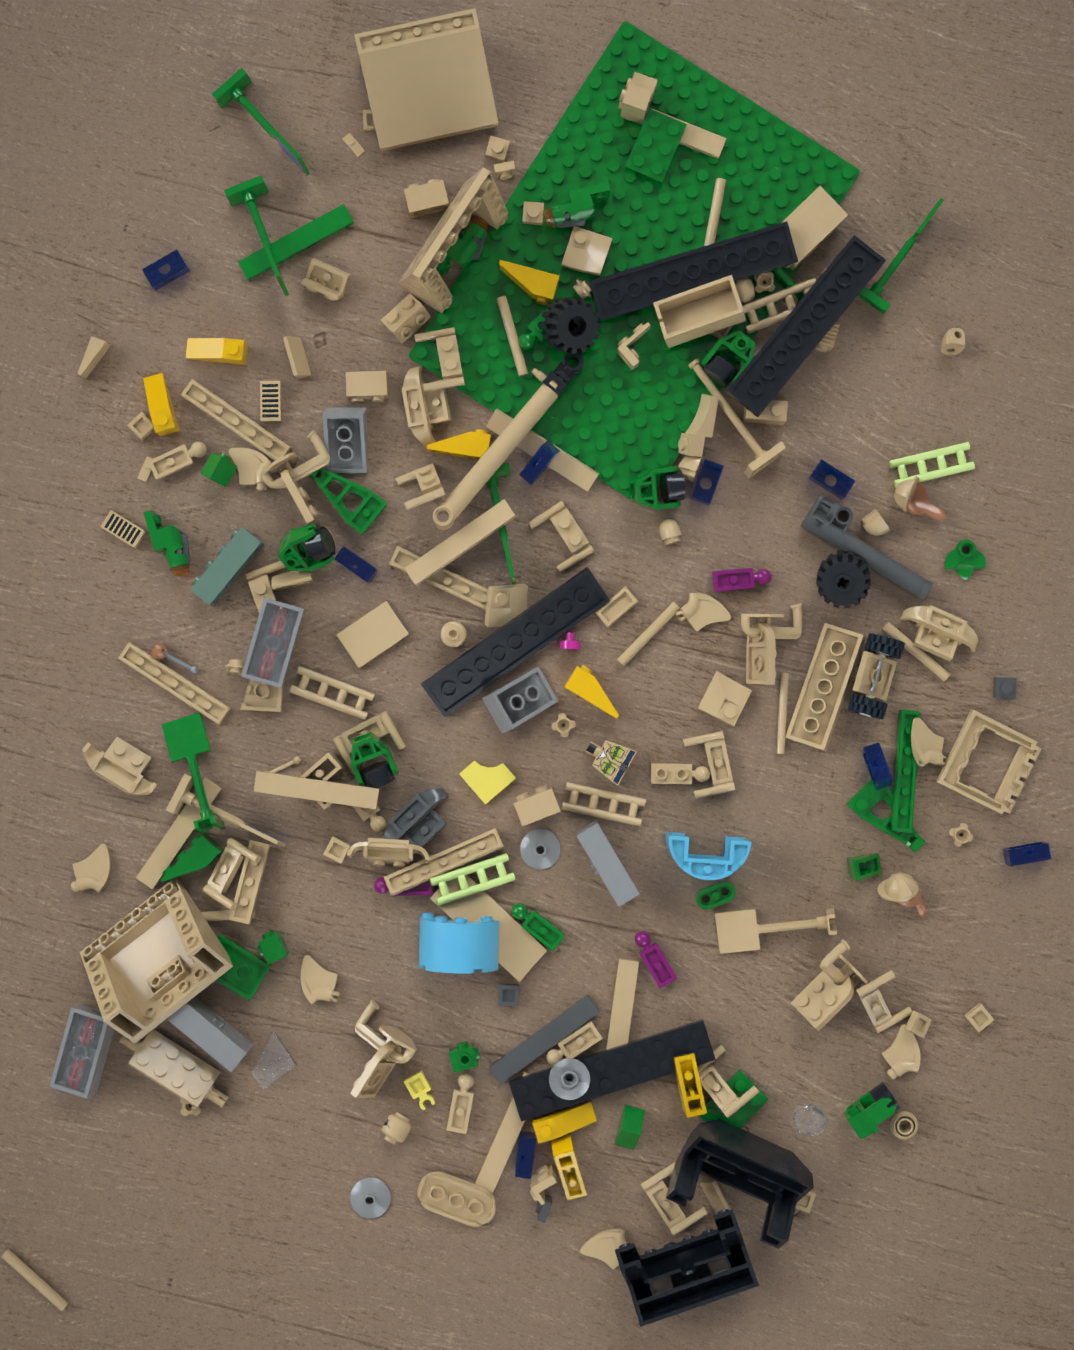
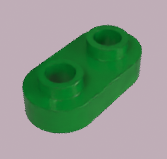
[696,881,736,910]

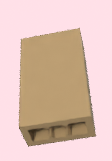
[783,186,848,271]

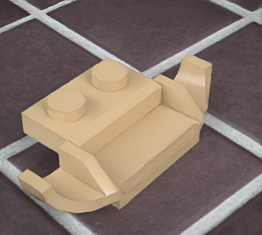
[401,366,451,447]
[901,605,978,661]
[82,737,157,795]
[347,838,429,868]

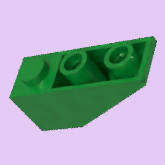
[161,834,224,882]

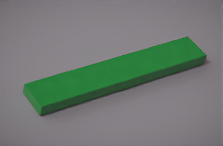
[238,204,354,281]
[890,710,921,833]

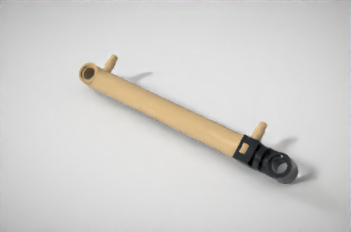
[432,352,584,530]

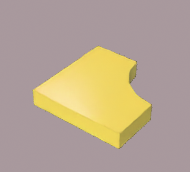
[459,761,516,805]

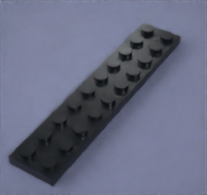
[589,221,798,322]
[726,235,886,417]
[421,567,610,717]
[509,1019,716,1122]

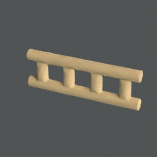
[742,278,816,334]
[290,666,375,720]
[561,782,646,826]

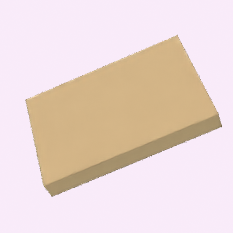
[337,601,410,668]

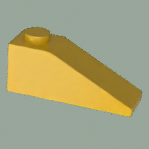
[499,260,559,305]
[186,338,248,365]
[143,373,180,437]
[427,429,491,460]
[565,665,619,719]
[674,1053,707,1118]
[533,1101,597,1144]
[551,1134,587,1201]

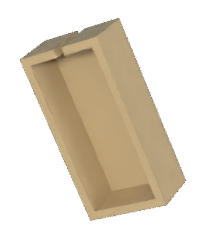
[653,275,746,348]

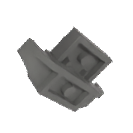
[384,788,449,848]

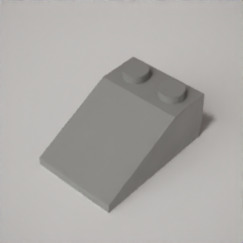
[322,407,368,473]
[482,666,558,733]

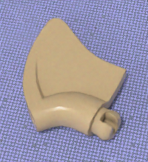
[228,448,272,491]
[676,593,731,632]
[911,718,947,767]
[71,844,111,893]
[300,955,340,1004]
[881,1024,921,1080]
[580,1229,627,1269]

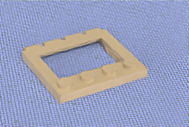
[936,709,1042,814]

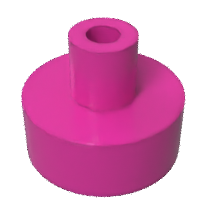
[560,633,581,650]

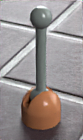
[150,642,198,674]

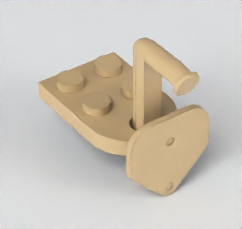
[260,430,330,526]
[741,603,802,685]
[791,939,868,1032]
[350,1000,417,1098]

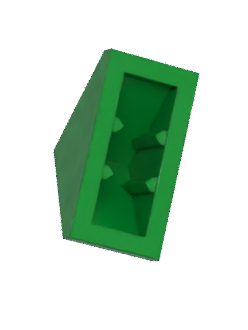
[847,853,881,881]
[614,1104,645,1150]

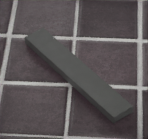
[489,995,600,1084]

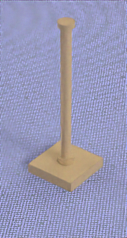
[688,358,786,478]

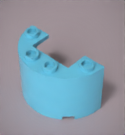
[665,832,752,880]
[419,913,499,974]

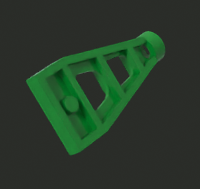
[308,467,388,535]
[846,775,925,852]

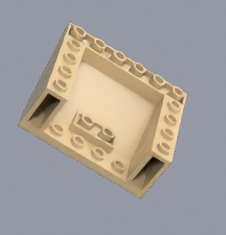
[354,8,499,151]
[398,167,508,313]
[80,878,233,1043]

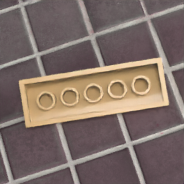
[785,623,865,752]
[430,867,547,982]

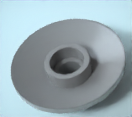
[520,829,560,869]
[549,1058,590,1100]
[350,1177,391,1218]

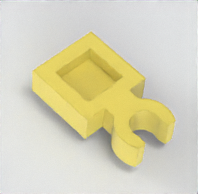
[404,1070,435,1110]

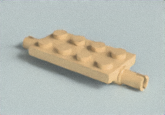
[119,1029,229,1108]

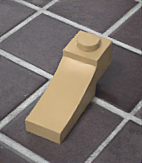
[678,394,719,457]

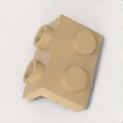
[301,258,351,301]
[380,294,431,343]
[530,1164,557,1205]

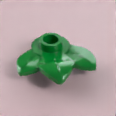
[944,540,985,580]

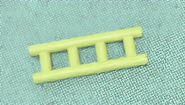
[889,442,975,488]
[430,853,515,906]

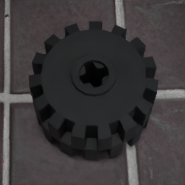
[540,297,601,354]
[816,550,871,609]

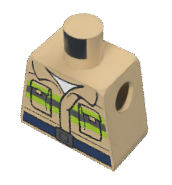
[585,740,637,785]

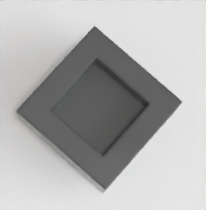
[993,677,1016,698]
[498,984,519,1006]
[535,1195,552,1223]

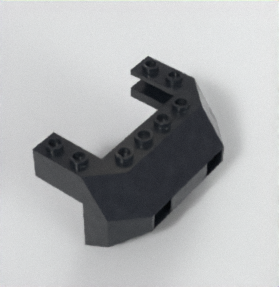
[666,1119,814,1249]
[615,1209,759,1327]

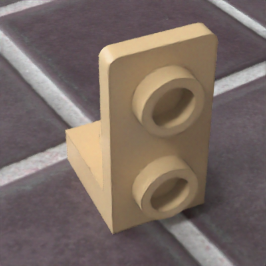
[617,322,651,370]

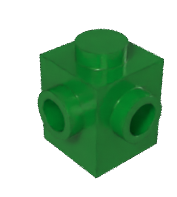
[200,453,237,487]
[257,930,289,964]
[449,1041,481,1073]

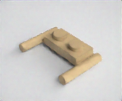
[414,327,465,392]
[395,463,445,510]
[528,501,594,573]
[245,561,304,617]
[333,711,406,774]
[683,731,735,799]
[203,838,261,911]
[856,970,912,1033]
[697,1045,759,1118]
[641,1162,708,1236]

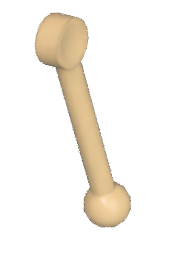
[264,756,301,773]

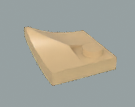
[561,227,612,276]
[484,583,528,627]
[698,671,752,727]

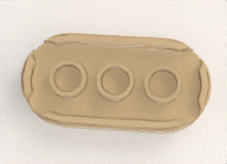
[417,1172,497,1227]

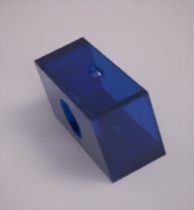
[142,250,190,291]
[519,441,560,485]
[690,459,724,506]
[808,459,855,500]
[335,546,378,583]
[862,743,893,790]
[1003,841,1051,866]
[515,1131,536,1179]

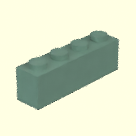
[191,527,264,606]

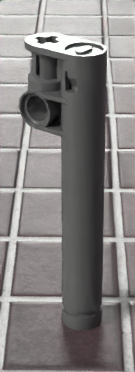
[801,492,933,600]

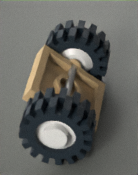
[848,633,905,720]

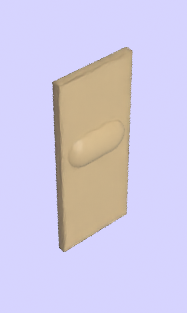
[342,133,365,157]
[137,456,152,482]

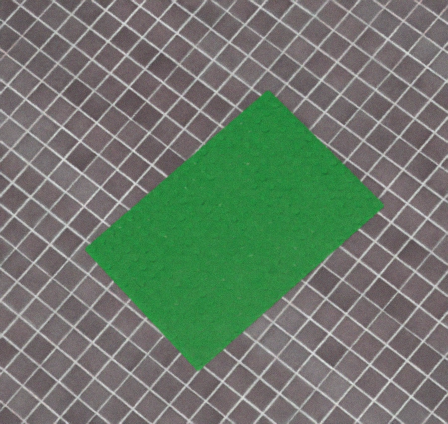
[409,21,860,507]

